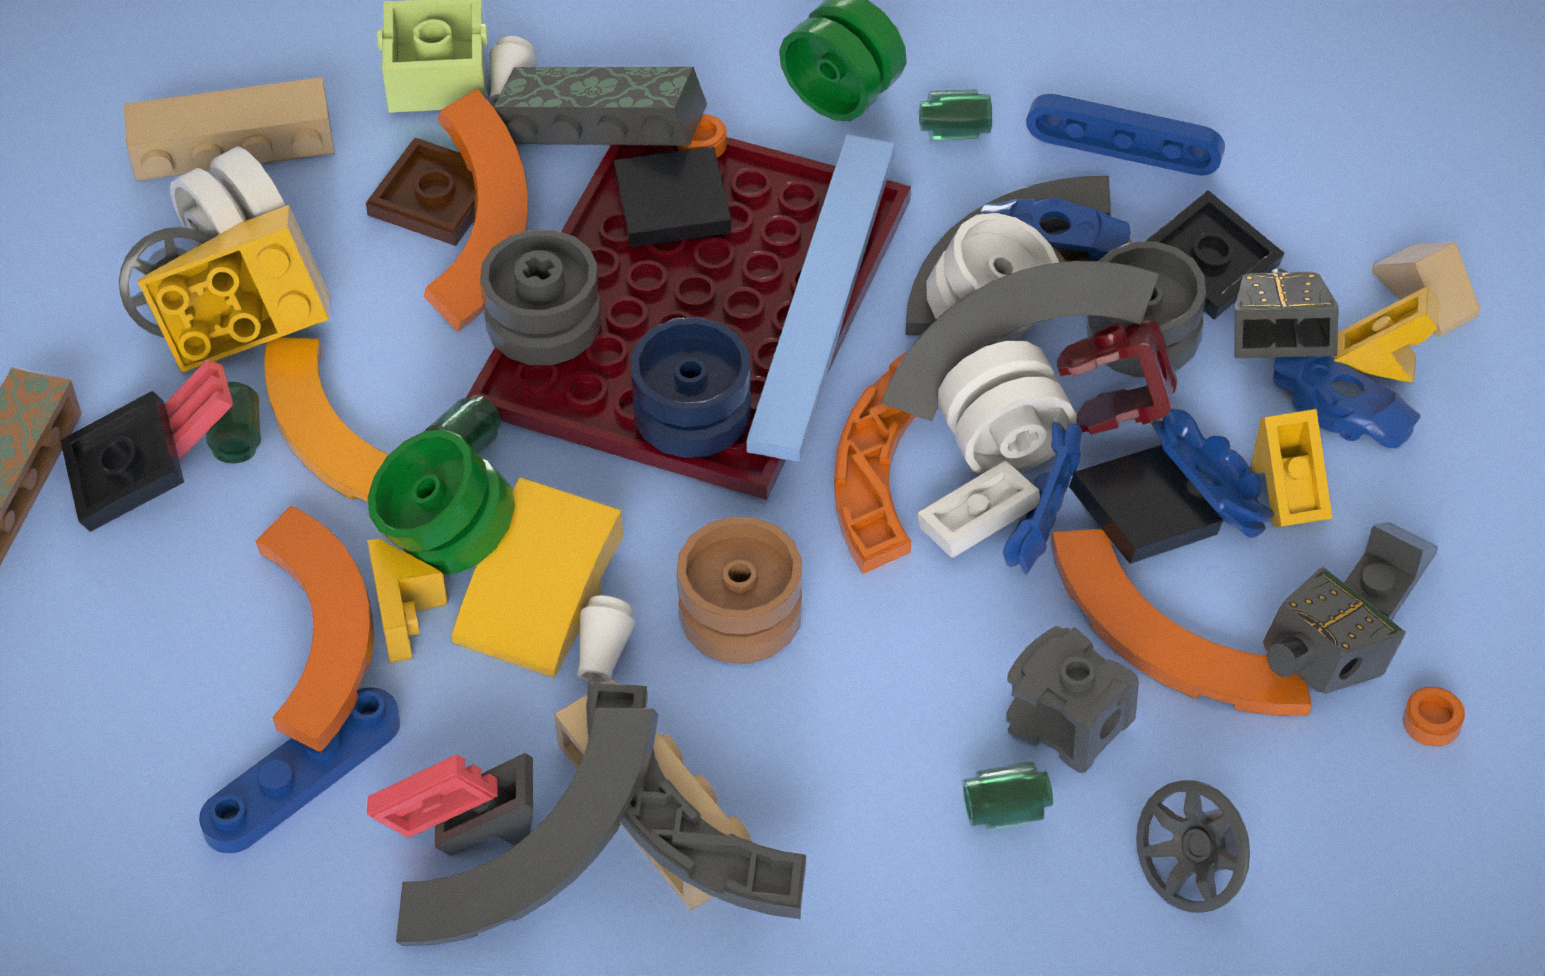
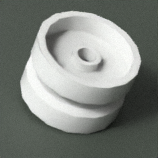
[170,146,285,247]
[926,213,1059,345]
[938,341,1077,475]

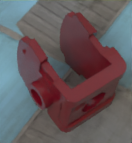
[1057,320,1178,435]

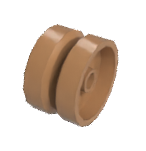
[677,516,802,664]

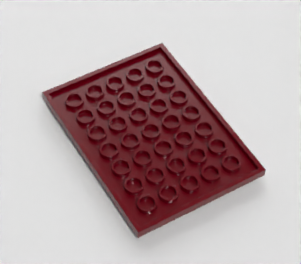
[466,137,911,500]

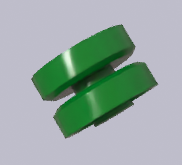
[779,0,907,121]
[367,429,515,575]

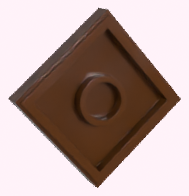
[365,137,476,246]

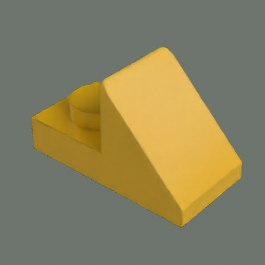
[1334,286,1440,382]
[1250,409,1333,527]
[367,538,448,663]

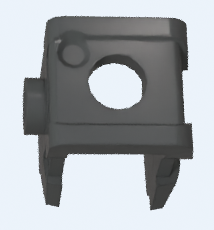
[1006,626,1139,773]

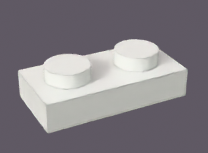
[917,460,1040,558]

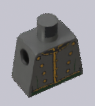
[1234,269,1339,358]
[1263,567,1406,694]

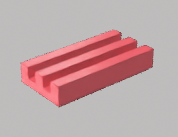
[165,359,233,461]
[367,754,497,838]

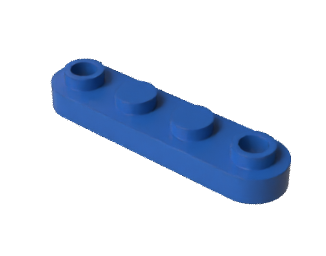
[1026,94,1225,176]
[199,687,400,853]

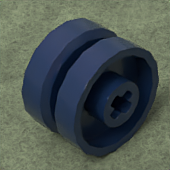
[630,317,752,458]

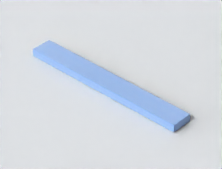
[746,134,895,462]

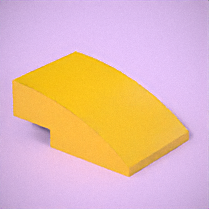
[451,477,623,678]

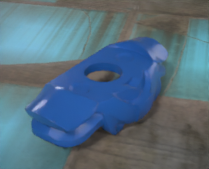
[980,198,1131,260]
[1272,356,1421,448]
[1151,409,1274,538]
[1003,421,1083,574]

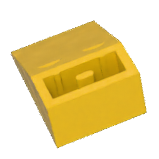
[138,205,330,373]

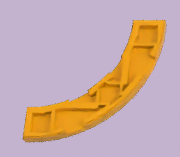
[264,337,389,503]

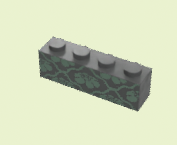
[494,67,707,146]

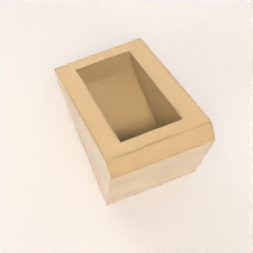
[1372,242,1480,337]

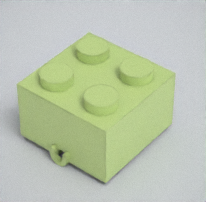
[377,0,488,113]

